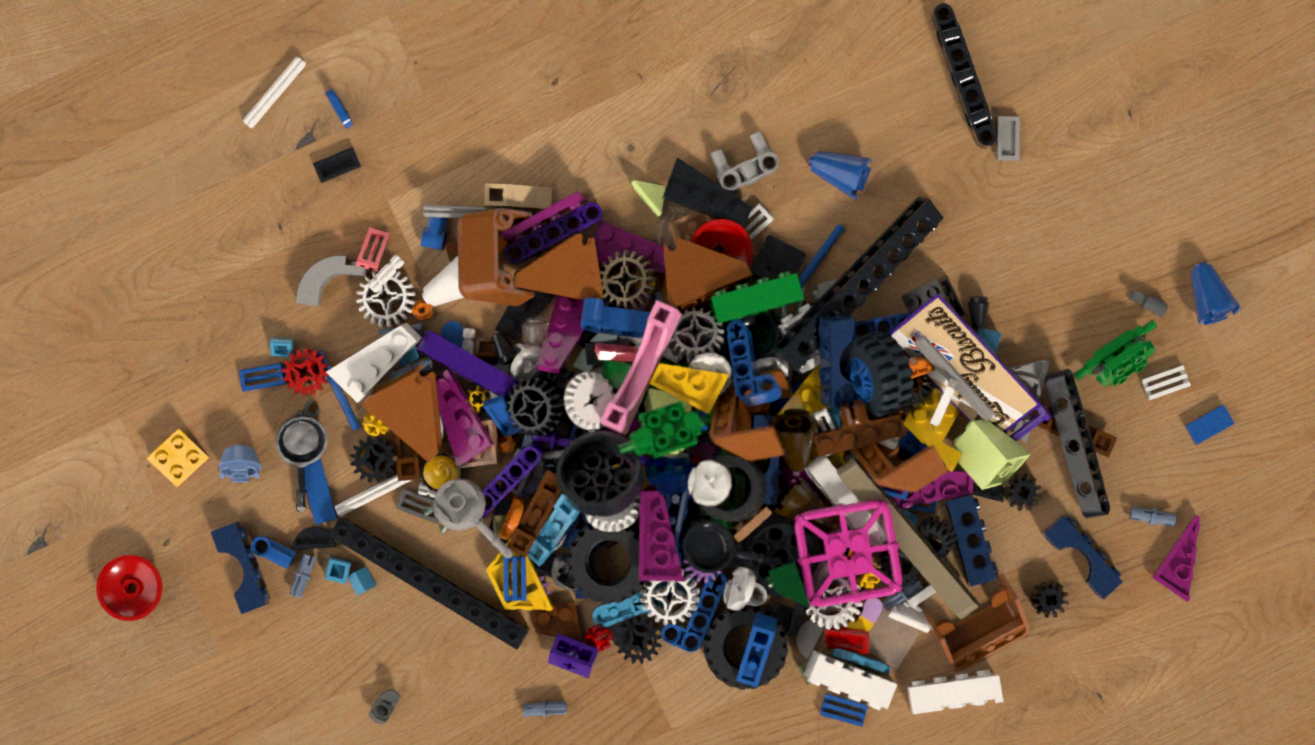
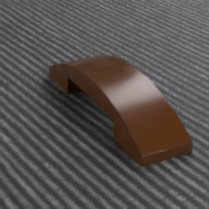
[1029,403,1117,458]
[395,434,420,481]
[507,470,561,558]

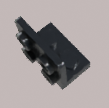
[750,235,806,281]
[902,275,965,317]

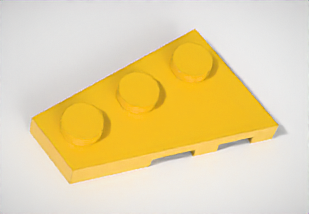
[649,363,729,414]

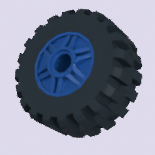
[839,331,914,419]

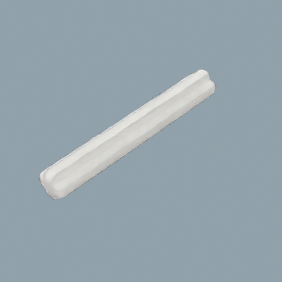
[243,57,306,128]
[335,474,411,516]

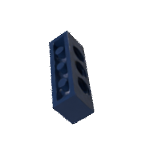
[665,475,695,567]
[945,494,998,587]

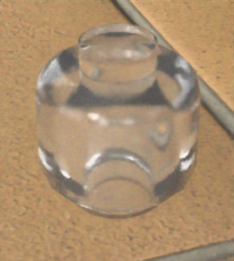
[522,316,549,346]

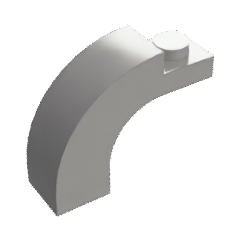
[296,256,369,307]

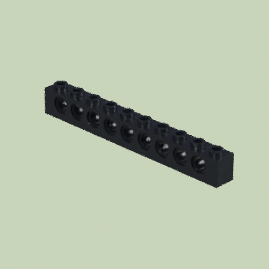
[771,197,943,371]
[329,517,530,650]

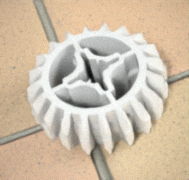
[356,268,415,327]
[640,568,699,625]
[805,573,863,630]

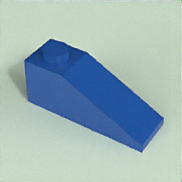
[736,613,778,687]

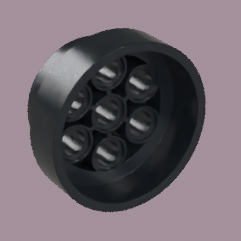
[556,431,644,517]
[740,513,822,597]

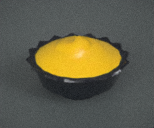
[420,453,462,493]

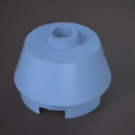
[217,445,262,482]

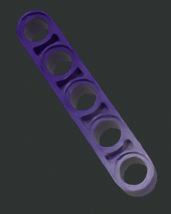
[505,202,602,265]
[416,330,519,399]
[482,442,544,519]

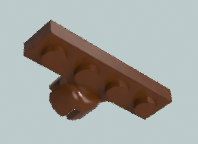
[814,400,905,457]

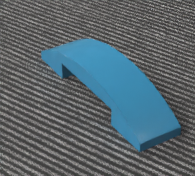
[528,494,579,566]

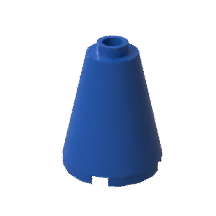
[809,151,872,200]
[1191,262,1241,325]

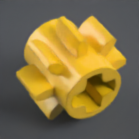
[467,386,492,413]
[362,411,389,436]
[855,563,880,589]

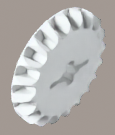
[564,372,615,430]
[585,481,640,532]

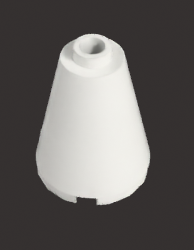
[422,256,464,306]

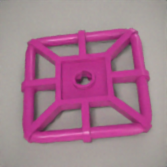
[794,500,902,607]

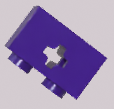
[548,634,599,679]

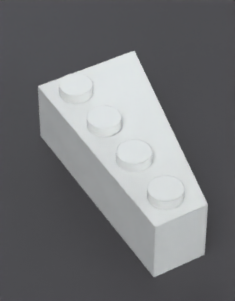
[327,323,422,403]
[803,650,897,710]
[907,669,1003,714]

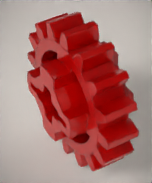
[282,348,330,396]

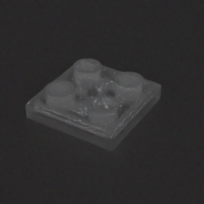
[869,608,920,669]

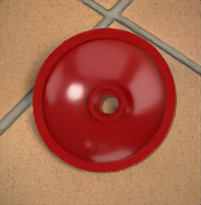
[690,219,753,267]
[96,555,163,621]

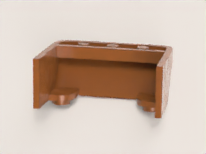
[457,208,534,306]
[710,368,792,460]
[850,410,948,492]
[925,573,1030,672]

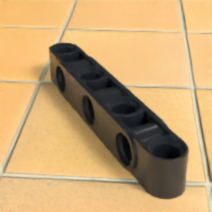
[932,3,997,149]
[1045,369,1110,519]

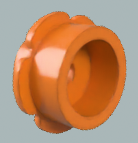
[412,299,433,321]
[498,435,517,454]

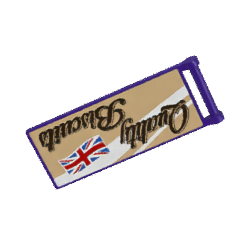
[889,293,1052,442]

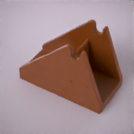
[513,233,603,300]
[661,238,752,314]
[362,364,442,463]

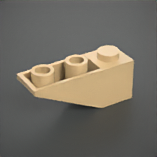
[485,184,552,210]

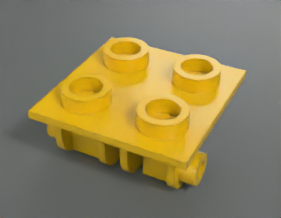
[146,428,209,487]

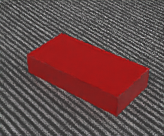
[824,626,870,654]

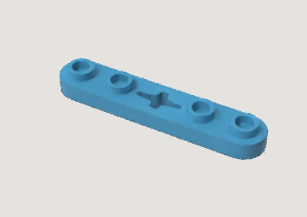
[592,574,697,627]

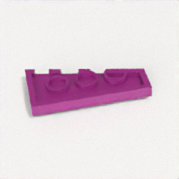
[594,220,665,274]

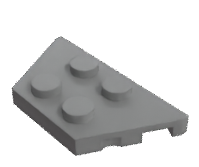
[1009,360,1050,443]

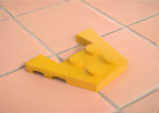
[903,389,963,472]

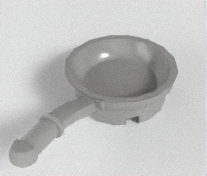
[433,478,513,558]

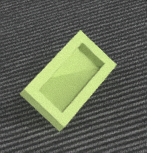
[631,180,665,219]

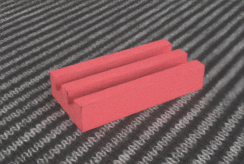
[356,228,390,272]
[594,343,639,362]

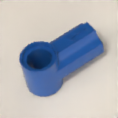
[421,217,448,250]
[251,535,296,569]

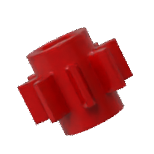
[585,624,612,653]

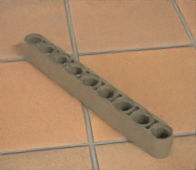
[837,457,980,619]

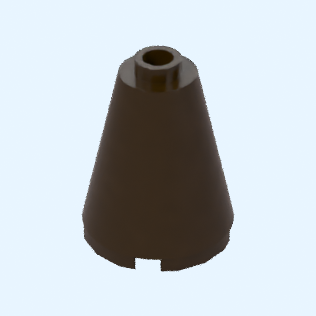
[772,408,816,472]
[773,476,836,533]

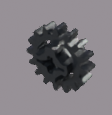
[350,436,397,483]
[615,616,662,664]

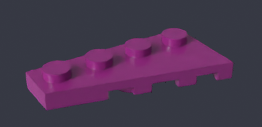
[501,191,589,243]
[537,295,584,374]
[436,369,494,467]
[885,470,973,508]
[639,491,684,582]

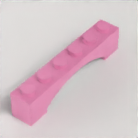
[600,301,682,435]

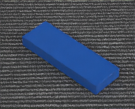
[304,457,338,525]

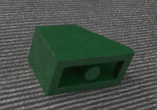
[766,561,809,606]

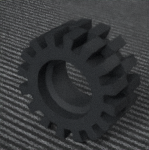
[917,516,957,558]
[877,548,919,585]

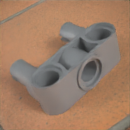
[710,131,779,192]

